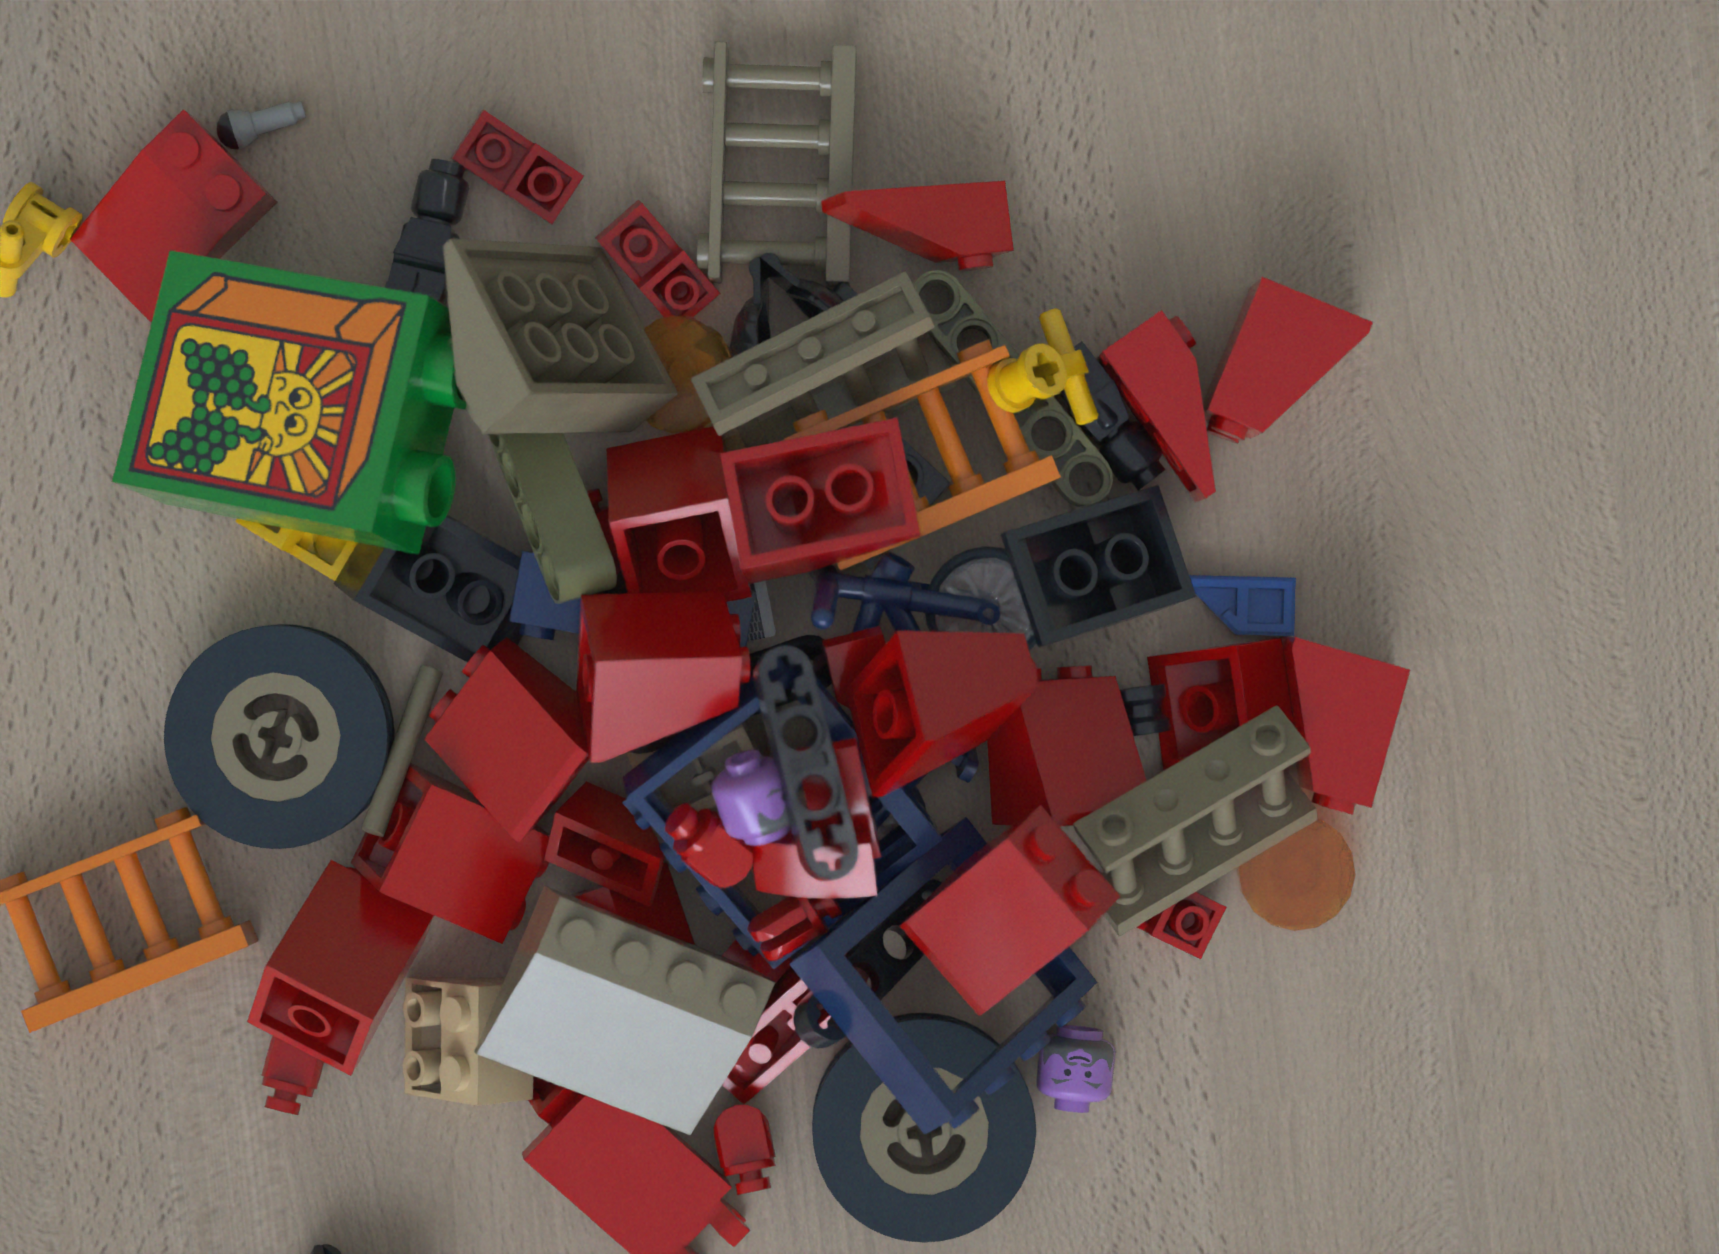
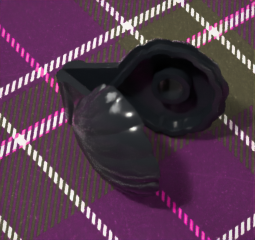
[729,253,869,362]

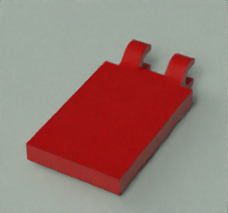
[522,1093,750,1254]

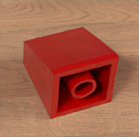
[1203,277,1373,444]
[606,426,752,602]
[576,591,750,763]
[846,631,1039,797]
[1281,636,1411,815]
[424,637,590,843]
[987,665,1147,827]
[350,763,550,944]
[900,805,1121,1016]
[247,860,435,1076]

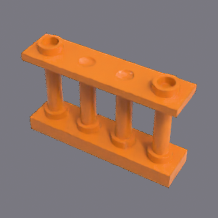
[784,340,1061,571]
[0,807,258,1033]

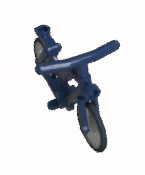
[797,546,1036,840]

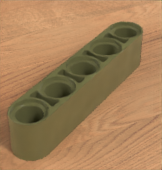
[913,270,1113,507]
[488,433,617,604]

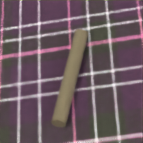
[361,665,443,837]

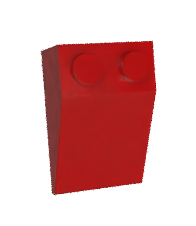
[70,109,277,323]
[1096,310,1216,502]
[720,418,921,584]

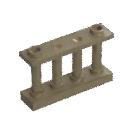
[697,41,857,287]
[690,271,957,452]
[1073,705,1318,937]

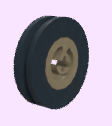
[164,624,395,849]
[812,1013,1036,1243]

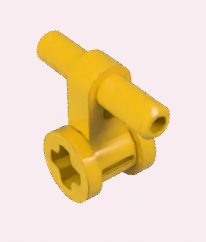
[0,182,83,298]
[987,308,1099,426]

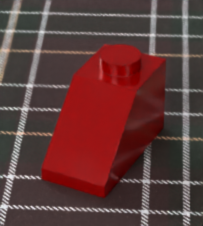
[544,781,665,907]

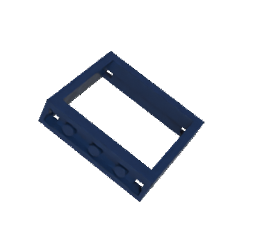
[622,658,943,969]
[790,817,1098,1134]

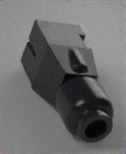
[385,159,469,306]
[1058,341,1166,491]

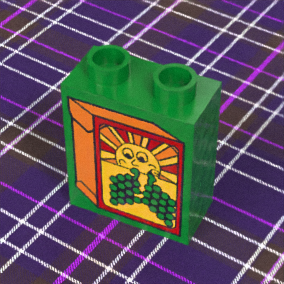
[112,250,467,555]

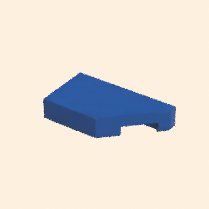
[1189,575,1296,636]

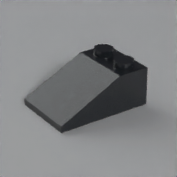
[1000,485,1196,648]
[334,515,523,663]

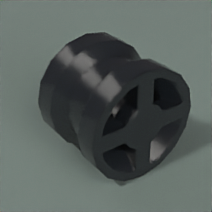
[1120,684,1171,736]

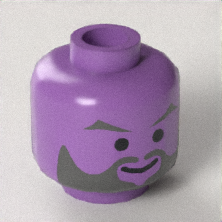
[711,750,790,845]
[1036,1025,1116,1113]

